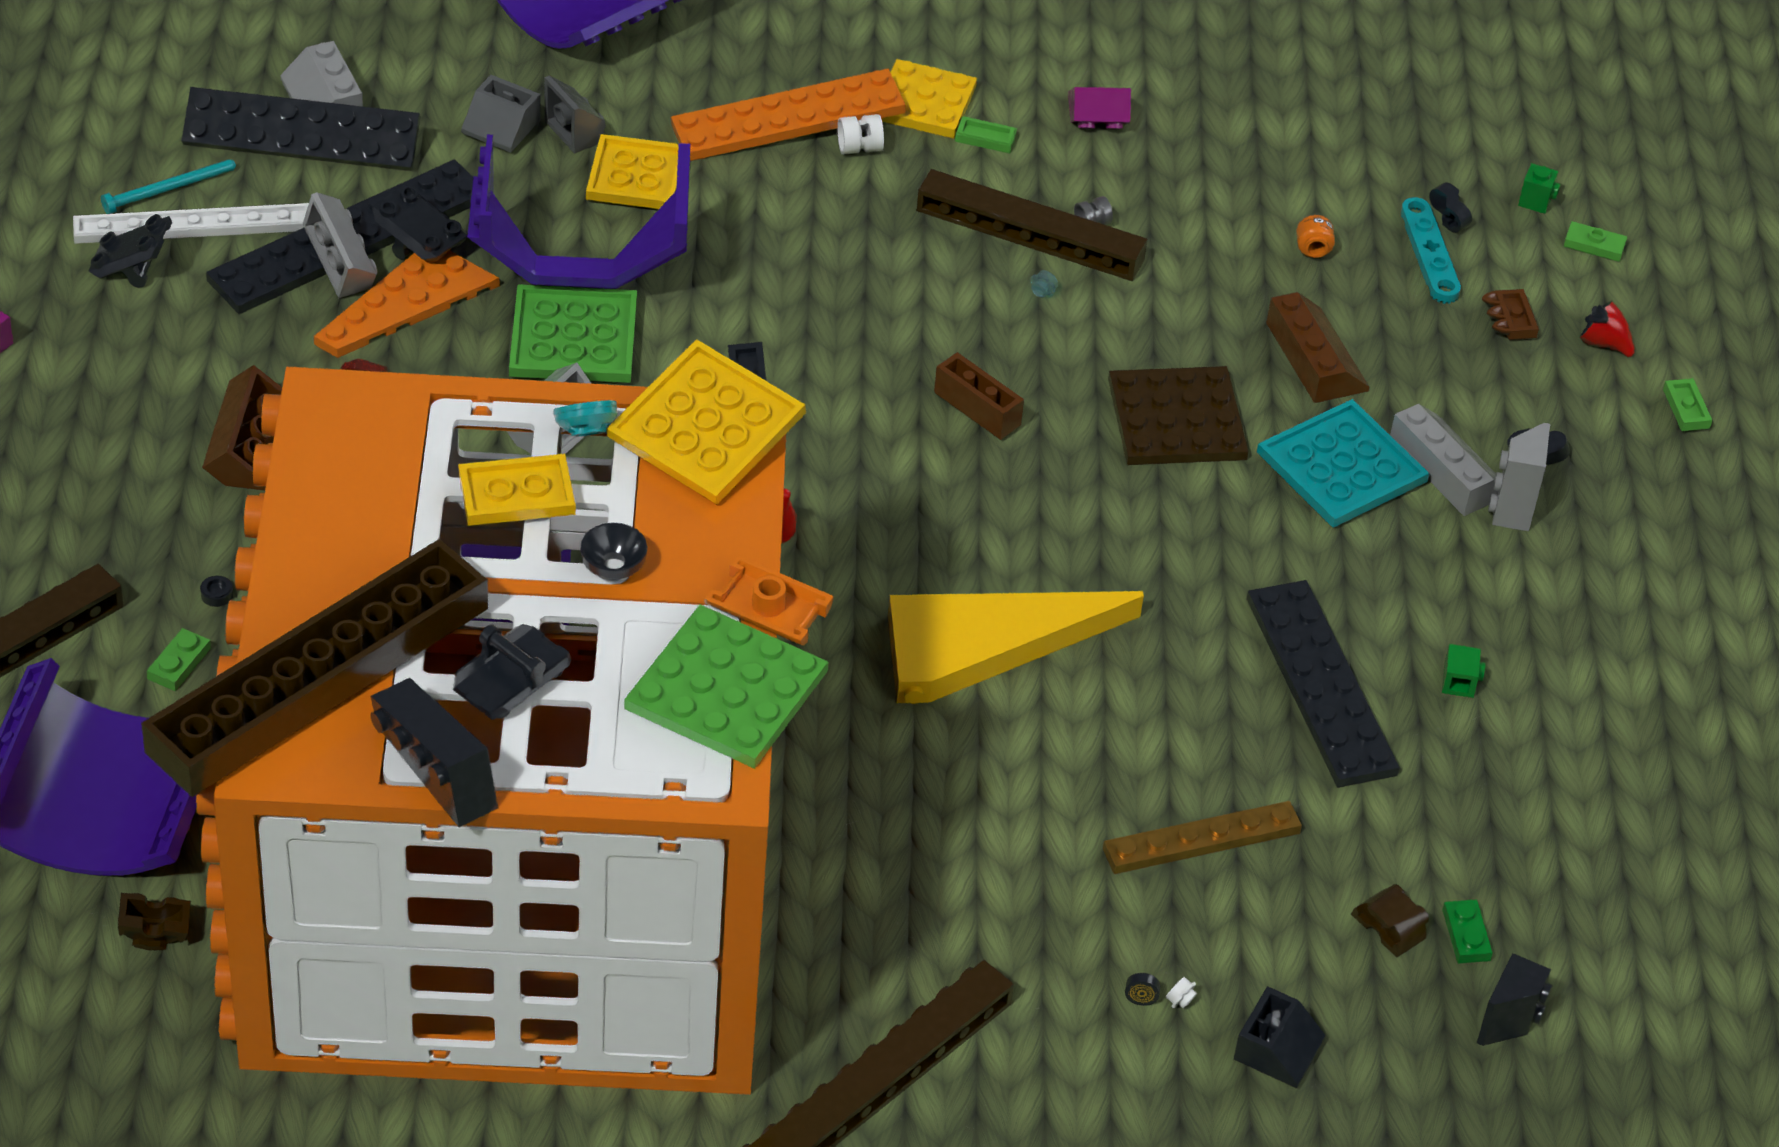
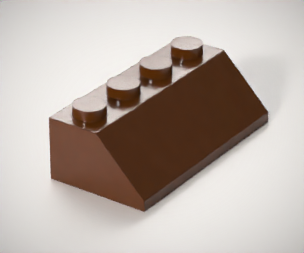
[1266,292,1370,403]
[202,365,282,491]

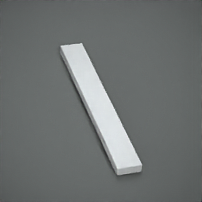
[73,203,309,244]

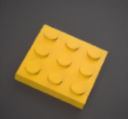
[881,59,977,139]
[586,134,679,209]

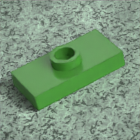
[1564,221,1627,262]

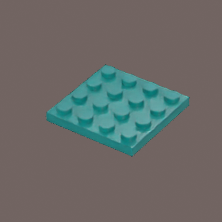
[1257,399,1429,528]

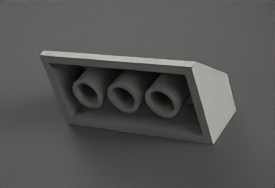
[1390,404,1498,516]

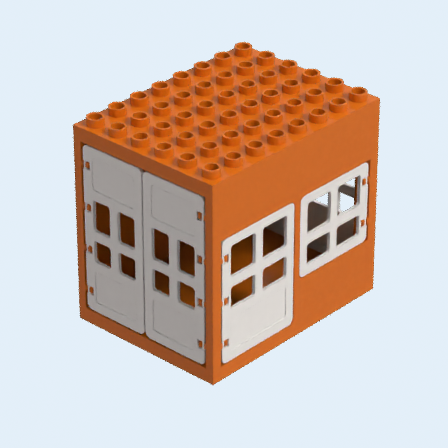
[196,367,786,1095]

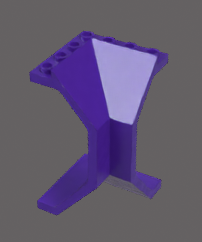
[467,134,691,289]

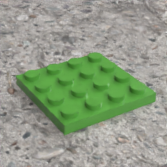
[509,284,637,383]
[624,604,828,769]

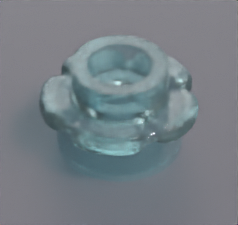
[1030,270,1058,298]

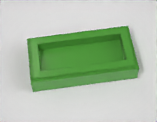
[955,116,1017,154]

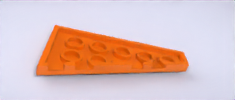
[314,250,500,358]

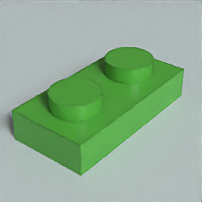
[1663,378,1712,431]
[147,628,211,691]

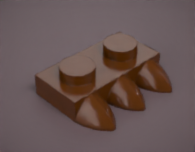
[1482,289,1539,340]

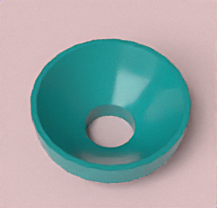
[553,400,617,437]

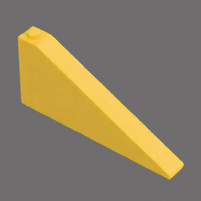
[888,591,1144,704]

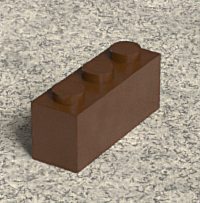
[934,352,1024,440]

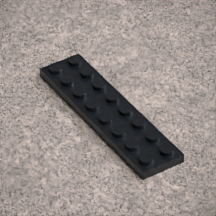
[181,87,421,171]
[1246,580,1400,788]

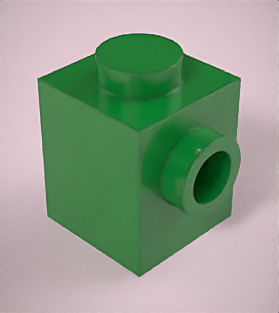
[1518,163,1561,214]
[1442,644,1485,698]

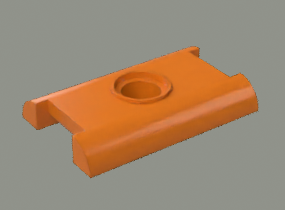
[704,555,834,646]

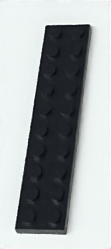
[206,159,473,315]

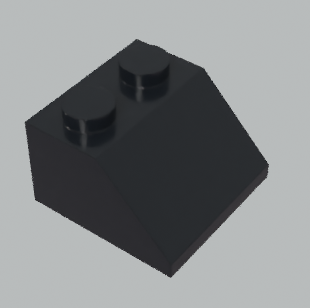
[1477,953,1553,1046]

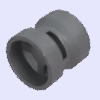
[1074,196,1113,225]

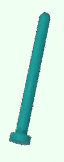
[101,159,236,214]

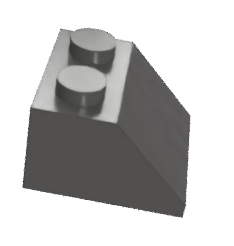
[544,75,606,154]

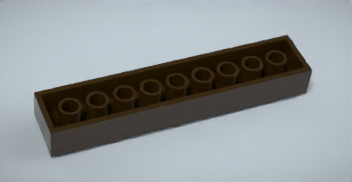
[141,538,488,797]

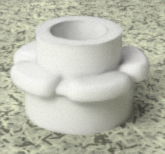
[1166,977,1197,1009]

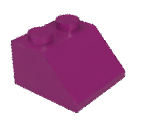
[1068,87,1131,129]

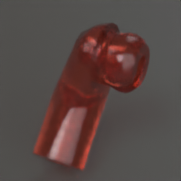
[340,358,387,372]

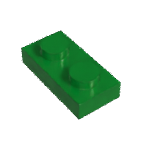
[1442,899,1493,964]

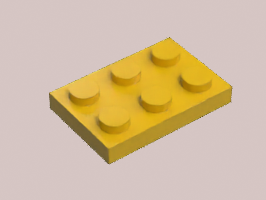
[458,454,576,526]

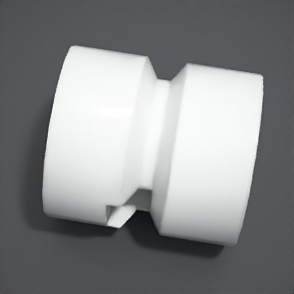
[837,114,884,154]

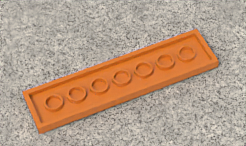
[671,68,906,161]

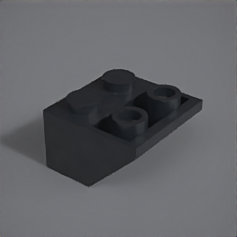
[1233,986,1326,1088]

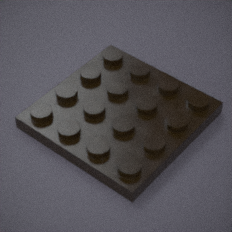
[1108,366,1248,465]

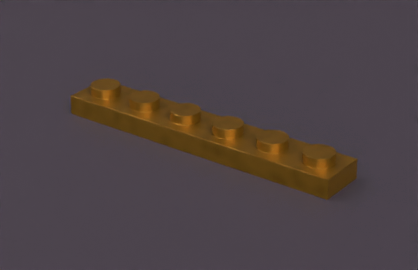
[1103,801,1302,874]

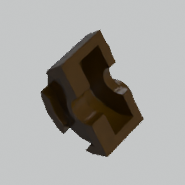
[1351,884,1429,958]
[118,892,191,950]

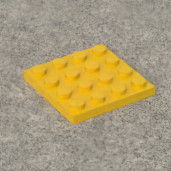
[607,339,806,504]

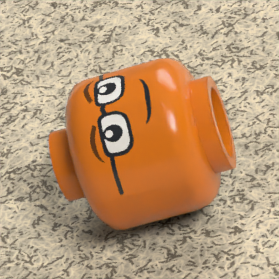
[1296,215,1335,258]

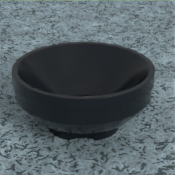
[581,523,647,580]

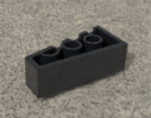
[370,677,498,827]

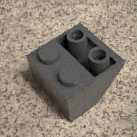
[461,75,540,152]

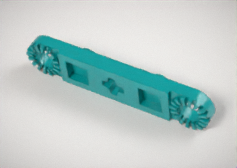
[1401,197,1461,304]

